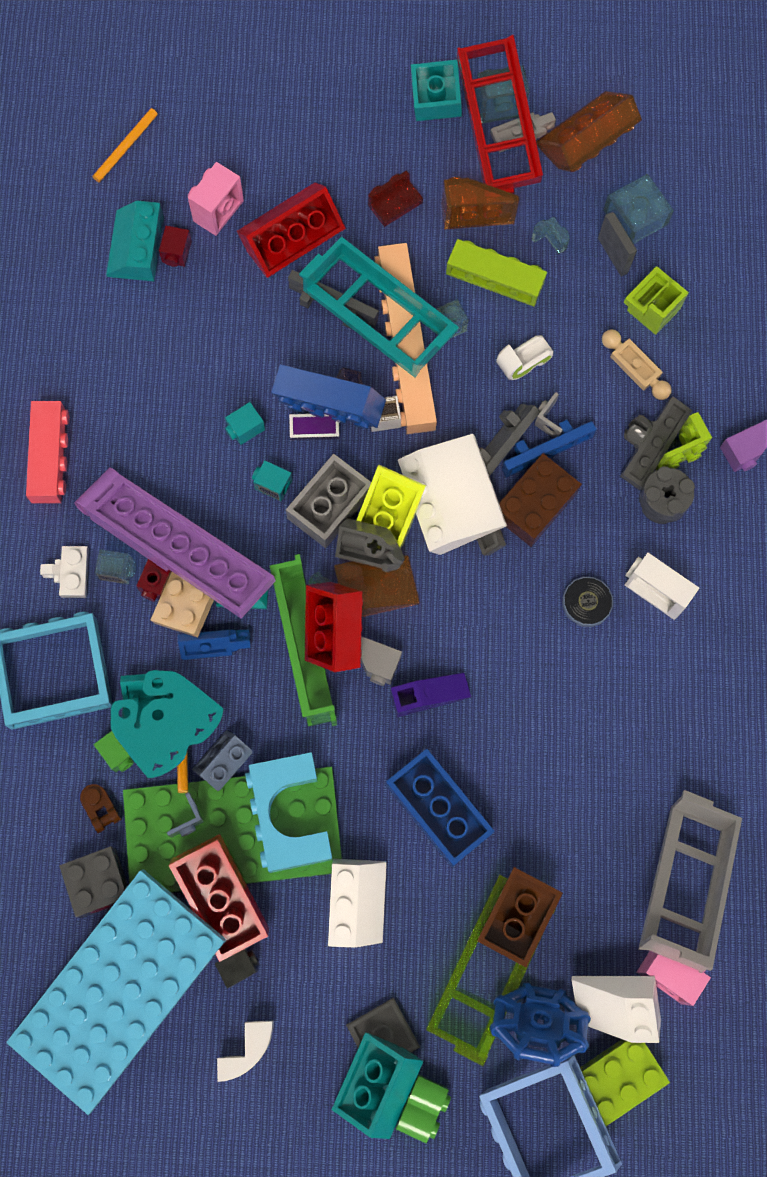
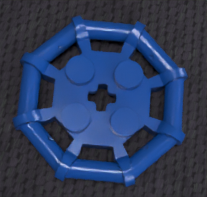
[490,983,591,1067]

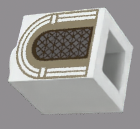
[371,396,401,432]

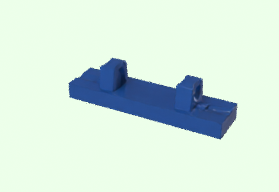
[502,420,597,478]

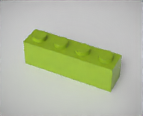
[446,239,547,307]

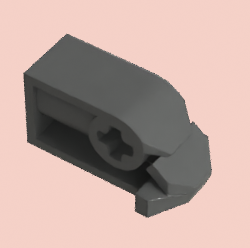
[335,518,405,572]

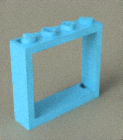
[0,612,113,730]

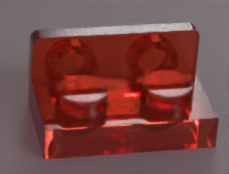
[368,171,423,227]

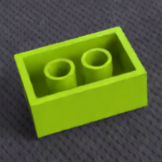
[580,1039,670,1126]

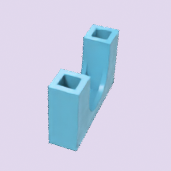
[245,752,333,873]

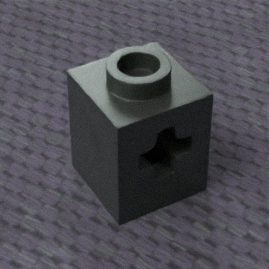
[215,948,259,988]

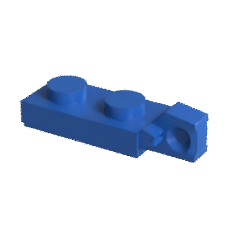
[178,630,251,660]

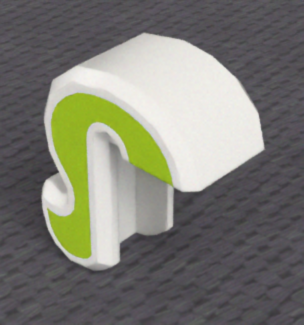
[496,335,553,380]

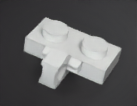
[40,546,89,598]

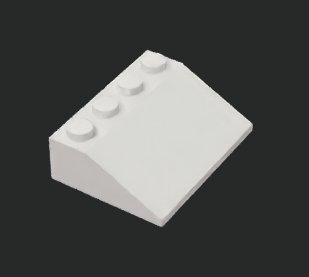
[398,434,507,555]

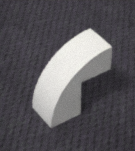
[217,1020,274,1082]

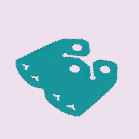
[111,670,223,778]

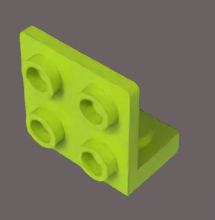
[656,412,712,470]

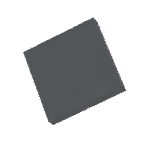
[598,212,637,277]
[346,998,420,1052]

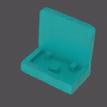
[120,674,173,729]

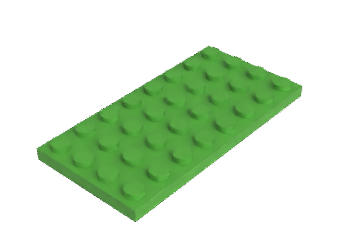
[123,767,342,893]

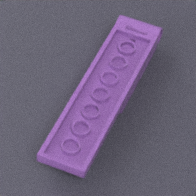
[74,468,275,619]

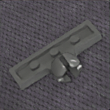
[620,397,693,490]

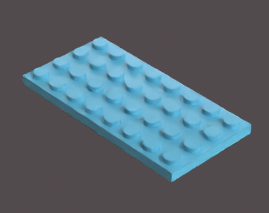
[6,869,226,1115]

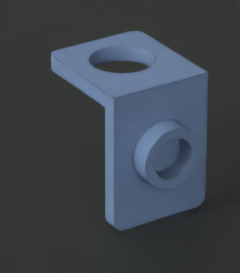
[167,792,204,838]

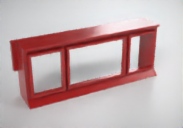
[457,34,543,199]

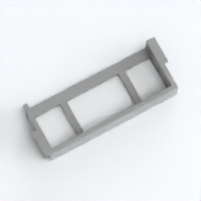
[638,790,742,973]

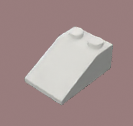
[572,976,661,1043]

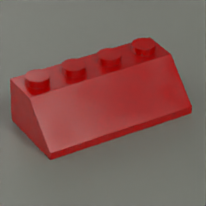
[237,182,346,278]

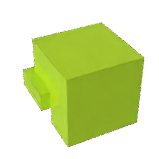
[623,266,689,335]

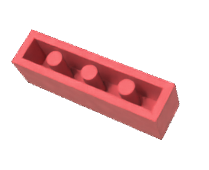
[26,401,69,503]

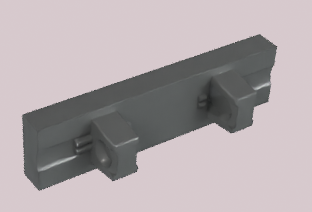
[288,270,379,329]
[479,404,540,476]

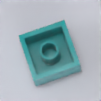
[411,60,462,121]

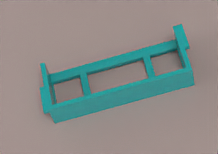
[299,237,459,378]

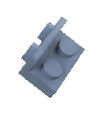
[192,730,252,791]

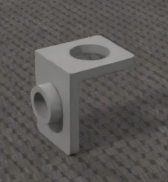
[535,392,563,438]

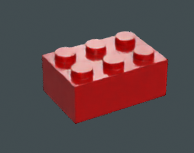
[305,582,363,672]

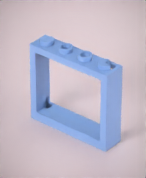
[479,1055,622,1177]

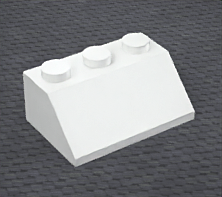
[328,859,386,947]

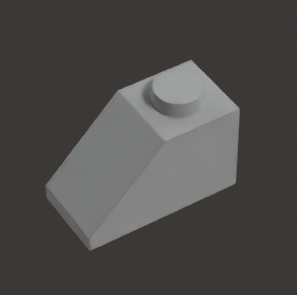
[361,636,402,686]

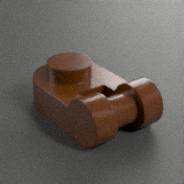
[80,784,122,834]

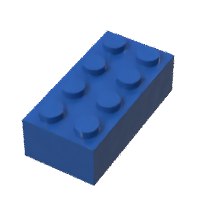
[271,364,386,429]
[385,749,495,867]

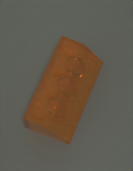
[536,91,642,172]

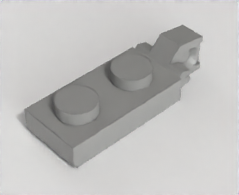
[490,112,556,153]

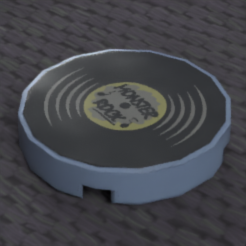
[562,577,613,627]

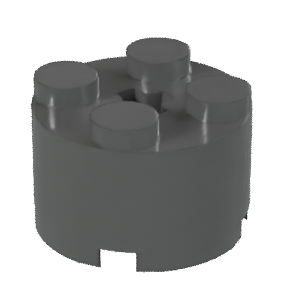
[639,467,695,524]

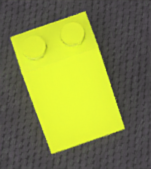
[356,465,426,549]

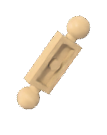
[602,329,672,400]

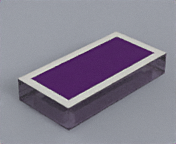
[289,414,339,441]

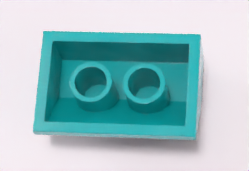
[106,201,164,281]
[332,1032,423,1139]

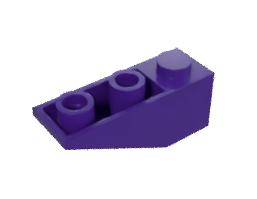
[390,673,471,718]

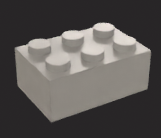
[286,454,371,548]

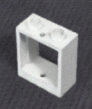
[625,553,699,620]

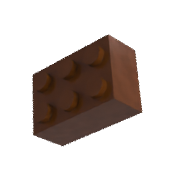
[499,454,582,547]

